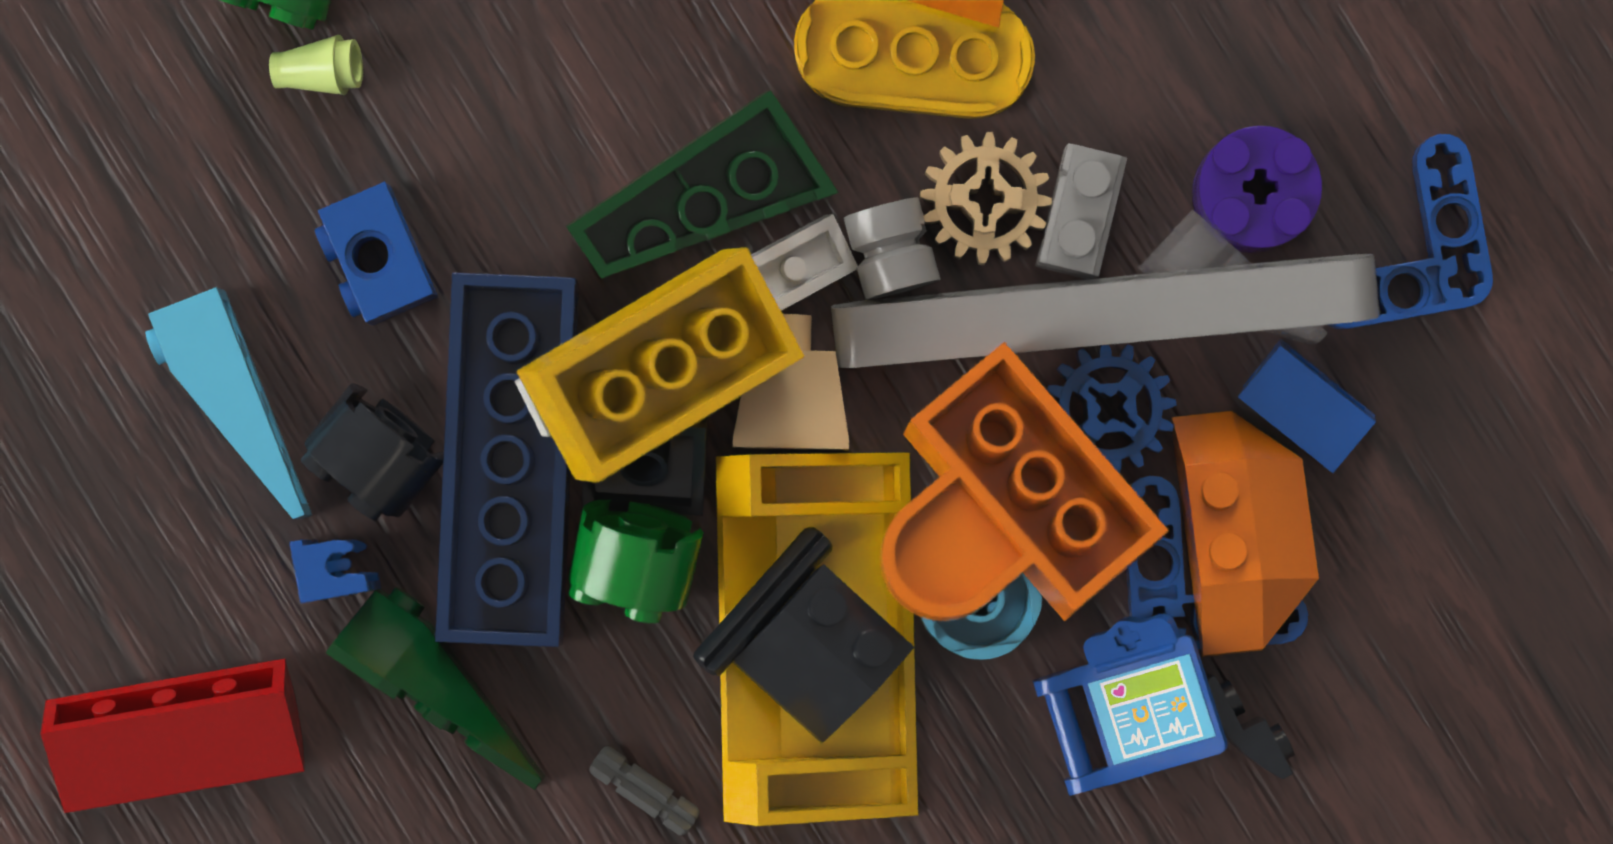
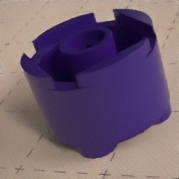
[1192,126,1322,253]

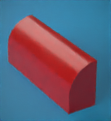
[41,659,305,813]

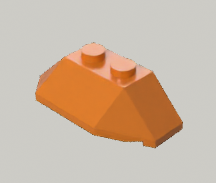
[1171,411,1319,657]

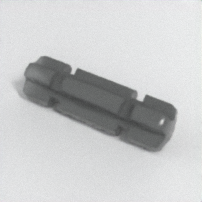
[589,746,700,836]

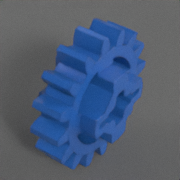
[1046,344,1177,473]

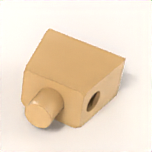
[733,314,849,450]

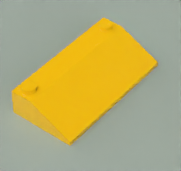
[716,452,918,826]

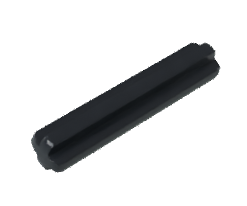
[693,527,833,676]

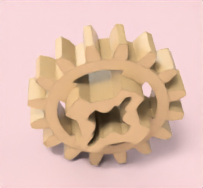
[919,132,1052,265]

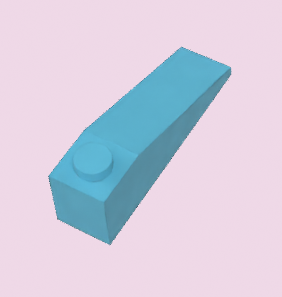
[145,287,312,519]

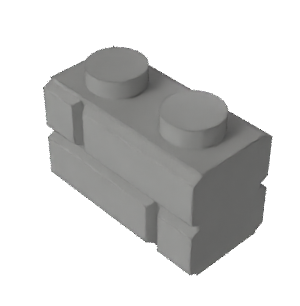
[1035,143,1127,279]

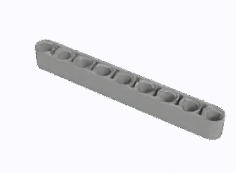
[831,254,1380,368]

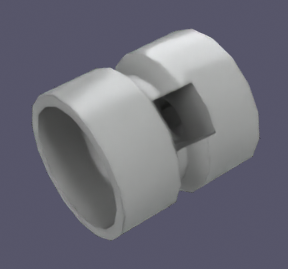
[843,197,941,301]

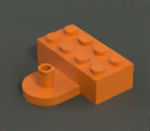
[880,342,1169,621]

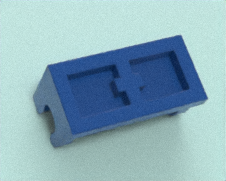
[1238,339,1376,473]
[289,539,382,603]

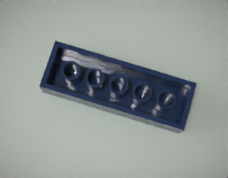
[435,272,579,647]

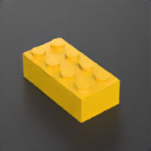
[516,248,805,482]

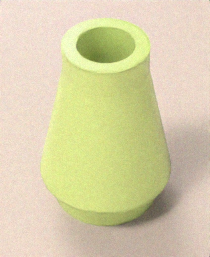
[269,35,363,95]

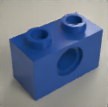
[315,182,439,326]

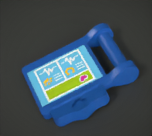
[1033,614,1228,796]

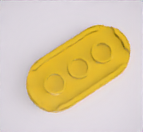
[794,0,1035,119]

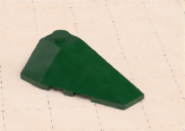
[326,587,545,790]

